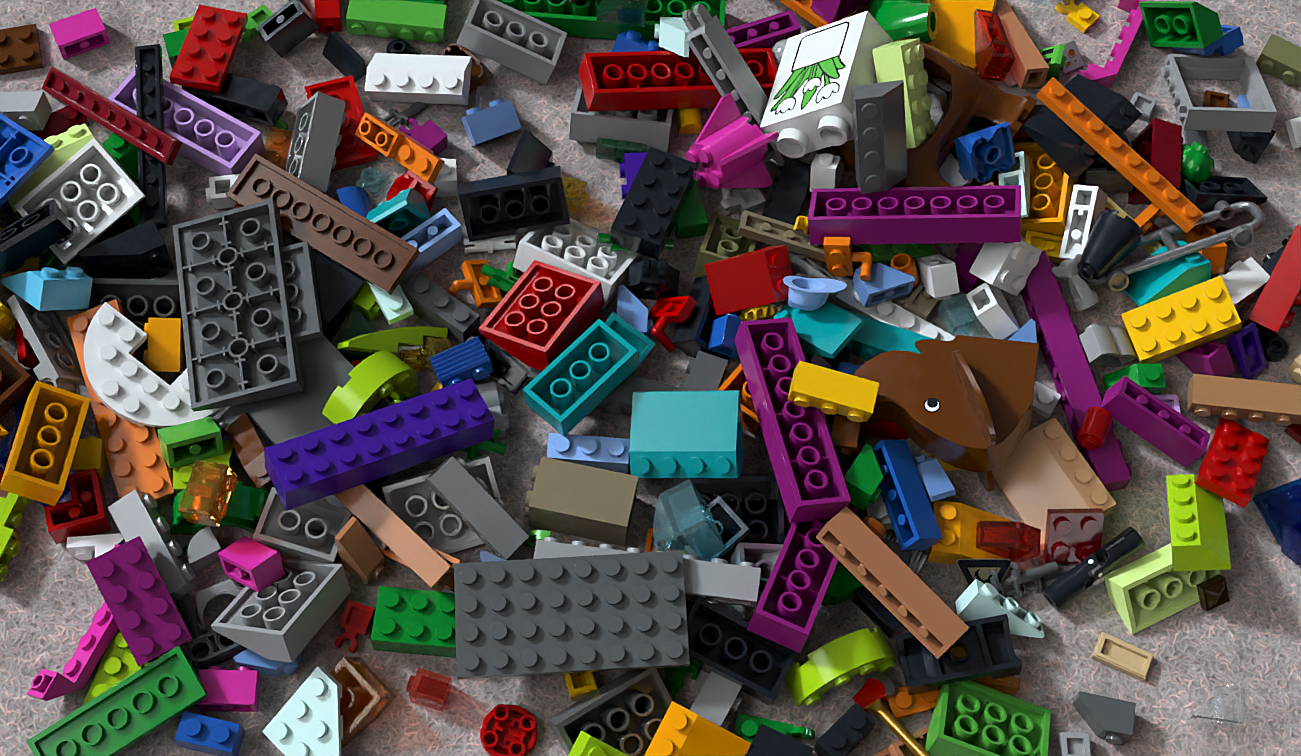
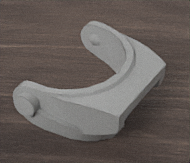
[196,579,240,633]

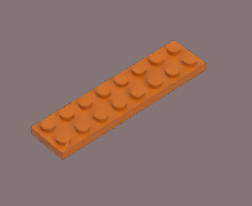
[66,299,177,503]

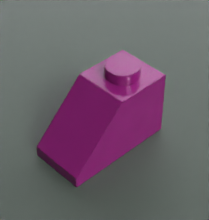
[1175,341,1235,377]

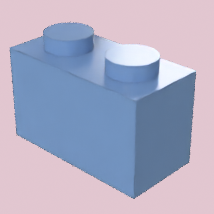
[461,98,522,146]

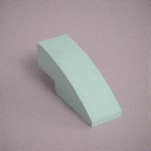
[998,151,1030,218]

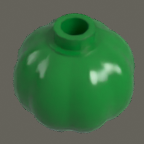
[1180,141,1215,183]

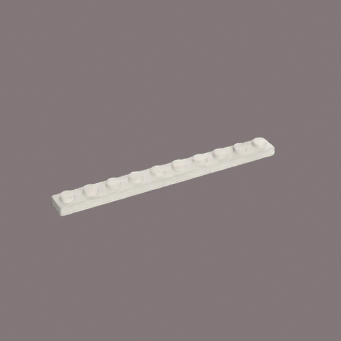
[834,276,1061,419]

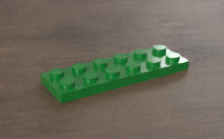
[27,645,209,756]

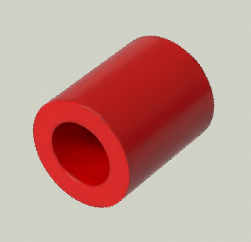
[1077,407,1113,450]

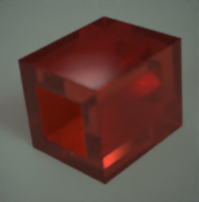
[406,667,452,712]

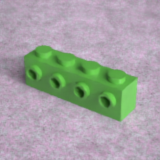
[346,0,448,43]

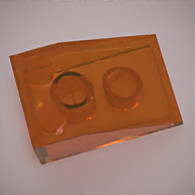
[330,657,396,750]

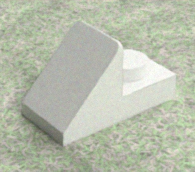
[67,533,126,560]

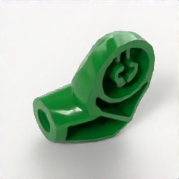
[869,0,938,44]

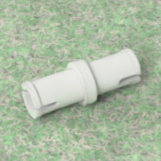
[463,234,516,254]

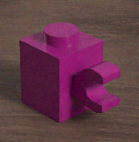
[399,118,448,156]

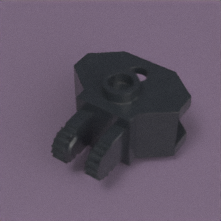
[626,256,680,300]

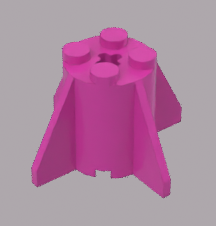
[685,93,779,189]

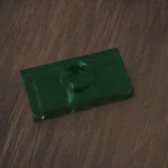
[596,138,647,163]

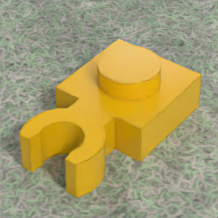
[1055,0,1100,34]

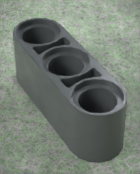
[187,631,247,670]

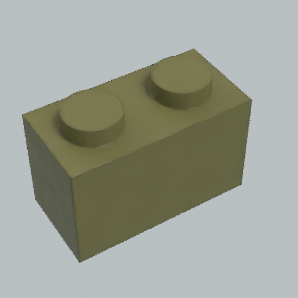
[1256,34,1301,87]

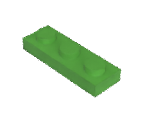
[857,243,935,266]

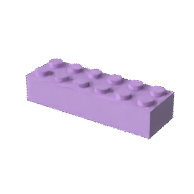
[108,69,265,176]

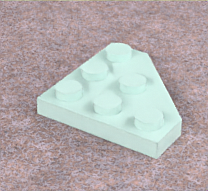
[262,666,343,756]

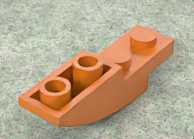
[355,112,445,184]

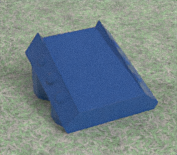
[953,121,1016,183]

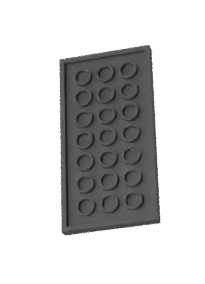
[454,550,690,680]

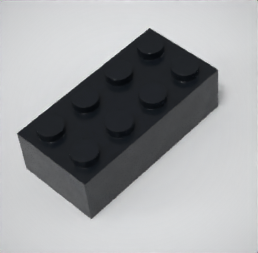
[610,147,698,259]
[459,166,570,242]
[687,597,798,705]

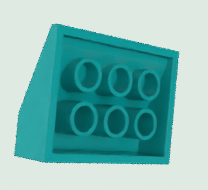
[629,390,744,478]

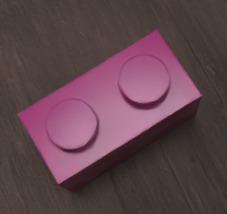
[49,8,110,60]
[218,536,285,593]
[196,666,261,712]

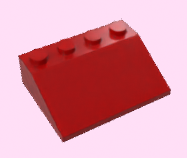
[478,260,605,371]

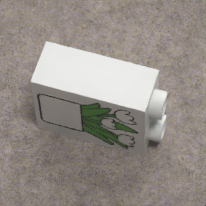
[760,11,893,158]

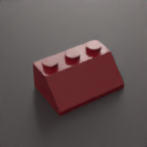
[1128,118,1183,205]

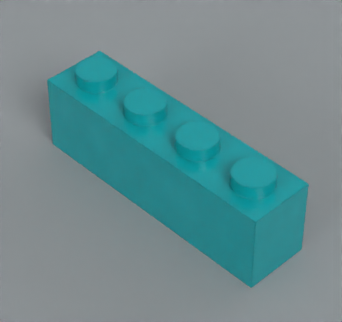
[843,309,936,361]

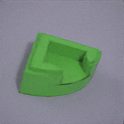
[522,530,551,548]

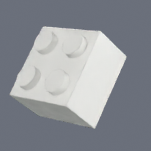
[969,240,1042,296]

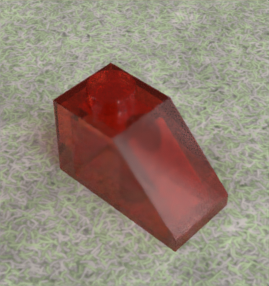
[976,521,1041,563]

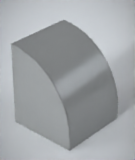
[187,526,222,573]

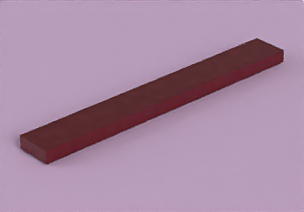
[42,66,183,166]

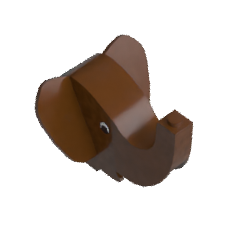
[831,335,1039,492]

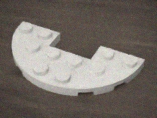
[84,302,226,429]

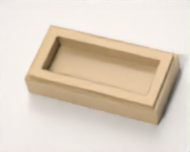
[1091,632,1154,681]

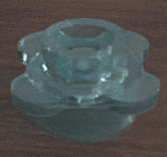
[356,168,386,194]

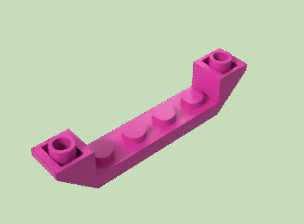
[1079,0,1147,88]
[27,544,120,701]

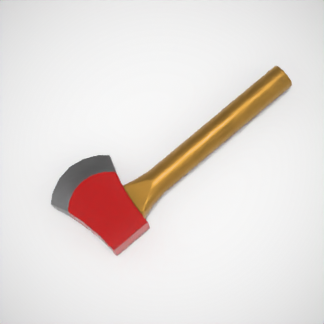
[852,672,931,756]

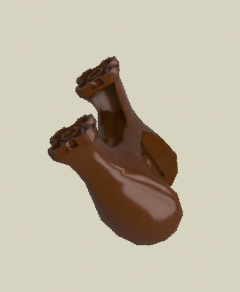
[832,38,1037,188]

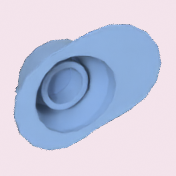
[783,276,847,311]

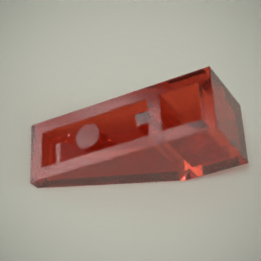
[974,9,1015,82]

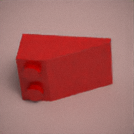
[704,245,793,315]

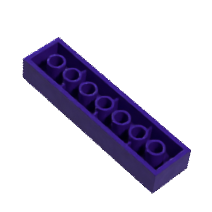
[264,378,495,511]

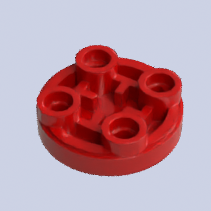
[480,704,538,756]

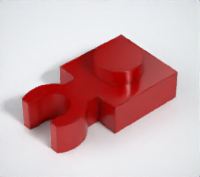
[335,600,376,653]

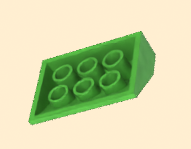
[925,680,1051,756]

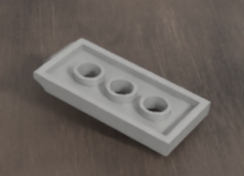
[7,294,86,393]

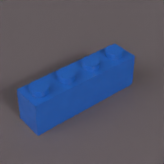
[872,440,943,551]

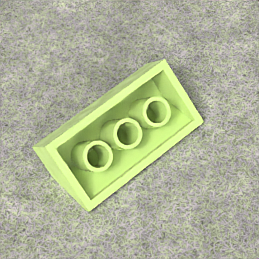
[7,123,94,213]
[1104,543,1221,634]

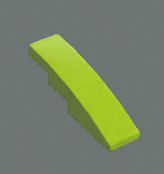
[337,326,448,354]

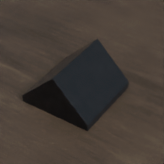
[678,496,751,562]

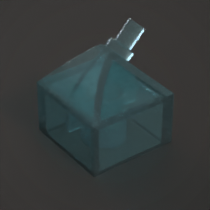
[651,479,726,561]

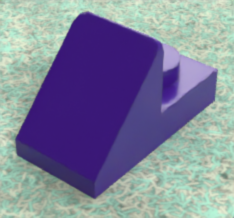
[1225,322,1267,380]

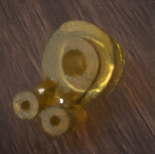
[399,337,453,372]

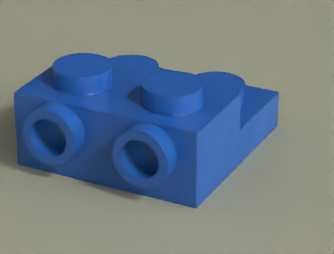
[1173,25,1244,56]

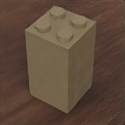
[525,456,638,547]

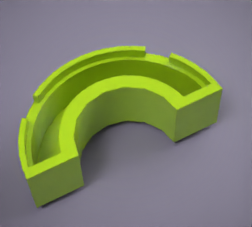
[322,350,419,424]
[784,627,897,708]

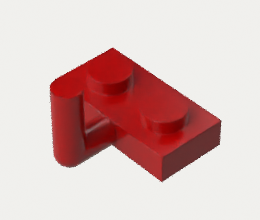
[648,296,697,353]

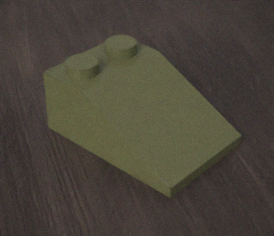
[692,213,757,278]

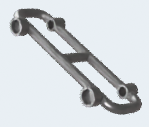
[1078,200,1266,291]

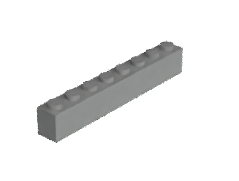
[533,537,761,607]

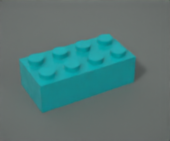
[522,319,640,437]

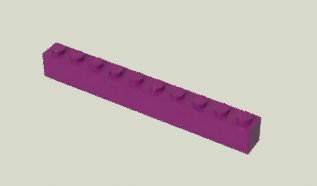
[1020,251,1132,492]

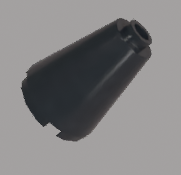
[1077,209,1143,280]

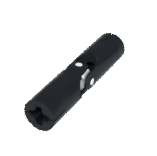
[1042,527,1145,610]

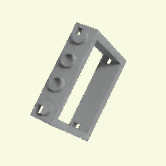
[1161,54,1277,132]

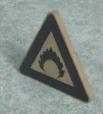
[955,558,1012,588]

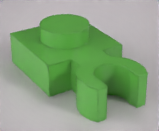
[241,4,273,44]

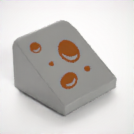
[1061,40,1084,76]

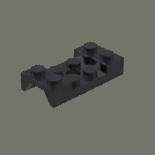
[895,614,1022,695]

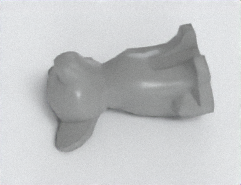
[1051,254,1100,311]

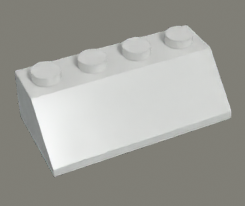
[365,53,472,105]

